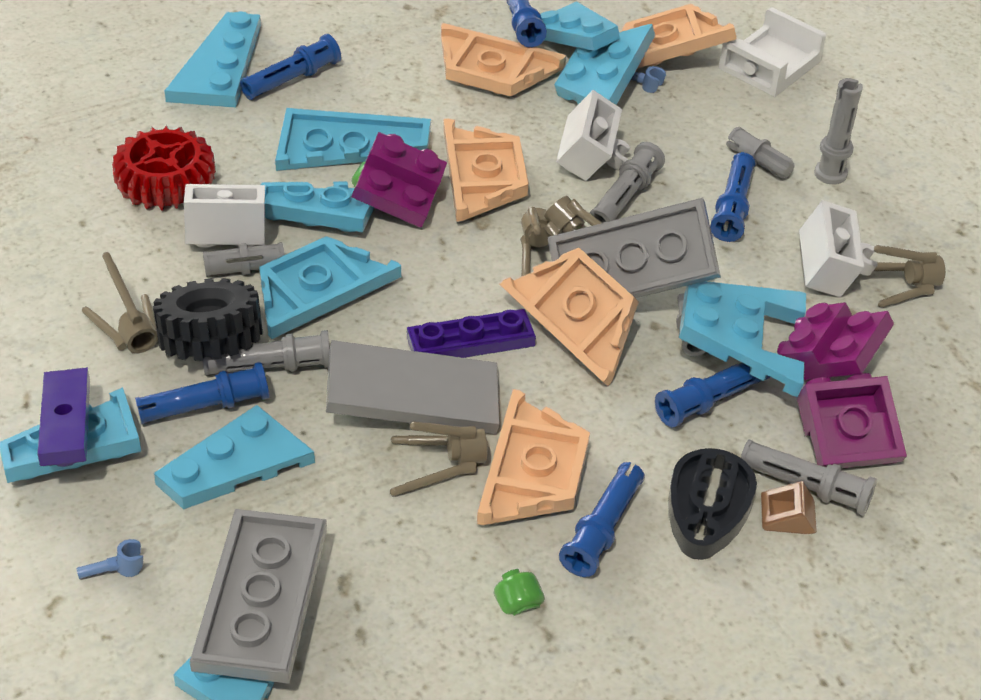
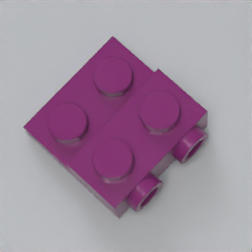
[351,132,447,228]
[777,302,894,380]
[797,373,907,468]

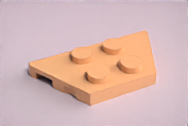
[621,4,737,68]
[441,23,566,96]
[443,118,528,221]
[499,248,639,386]
[477,389,590,525]

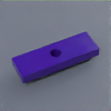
[407,309,536,358]
[37,367,90,467]

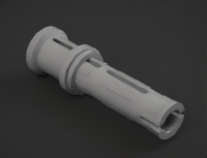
[814,78,863,185]
[590,142,665,223]
[203,330,330,376]
[741,439,877,516]

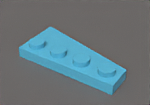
[164,11,261,108]
[275,108,431,171]

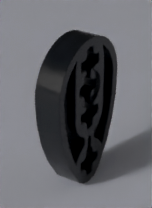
[668,448,757,560]

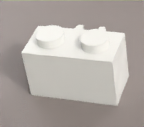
[556,90,630,181]
[184,184,265,247]
[799,200,878,297]

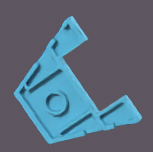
[679,281,806,397]

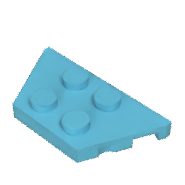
[554,24,655,105]
[259,236,401,339]

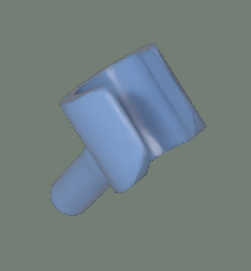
[631,66,666,93]
[76,539,143,579]

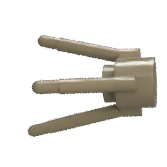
[544,196,602,236]
[520,207,550,277]
[874,245,946,308]
[82,252,158,353]
[390,422,487,496]

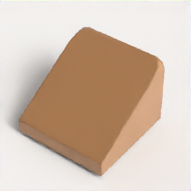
[761,481,817,534]

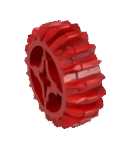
[112,125,216,211]

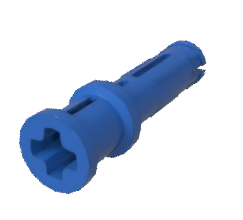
[506,0,547,47]
[240,34,342,100]
[710,152,755,242]
[135,362,270,424]
[655,362,770,428]
[559,462,645,577]

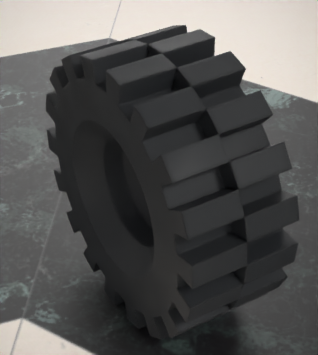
[153,278,263,361]

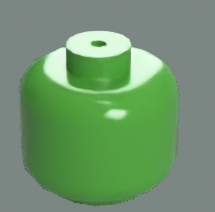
[494,569,545,616]

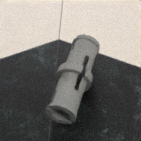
[203,242,285,277]

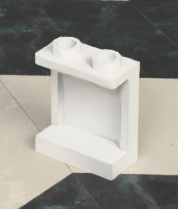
[719,7,826,97]

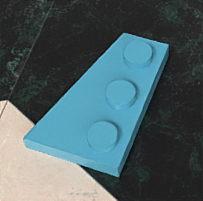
[540,1,620,51]
[260,181,375,232]
[0,387,141,483]
[154,405,315,509]

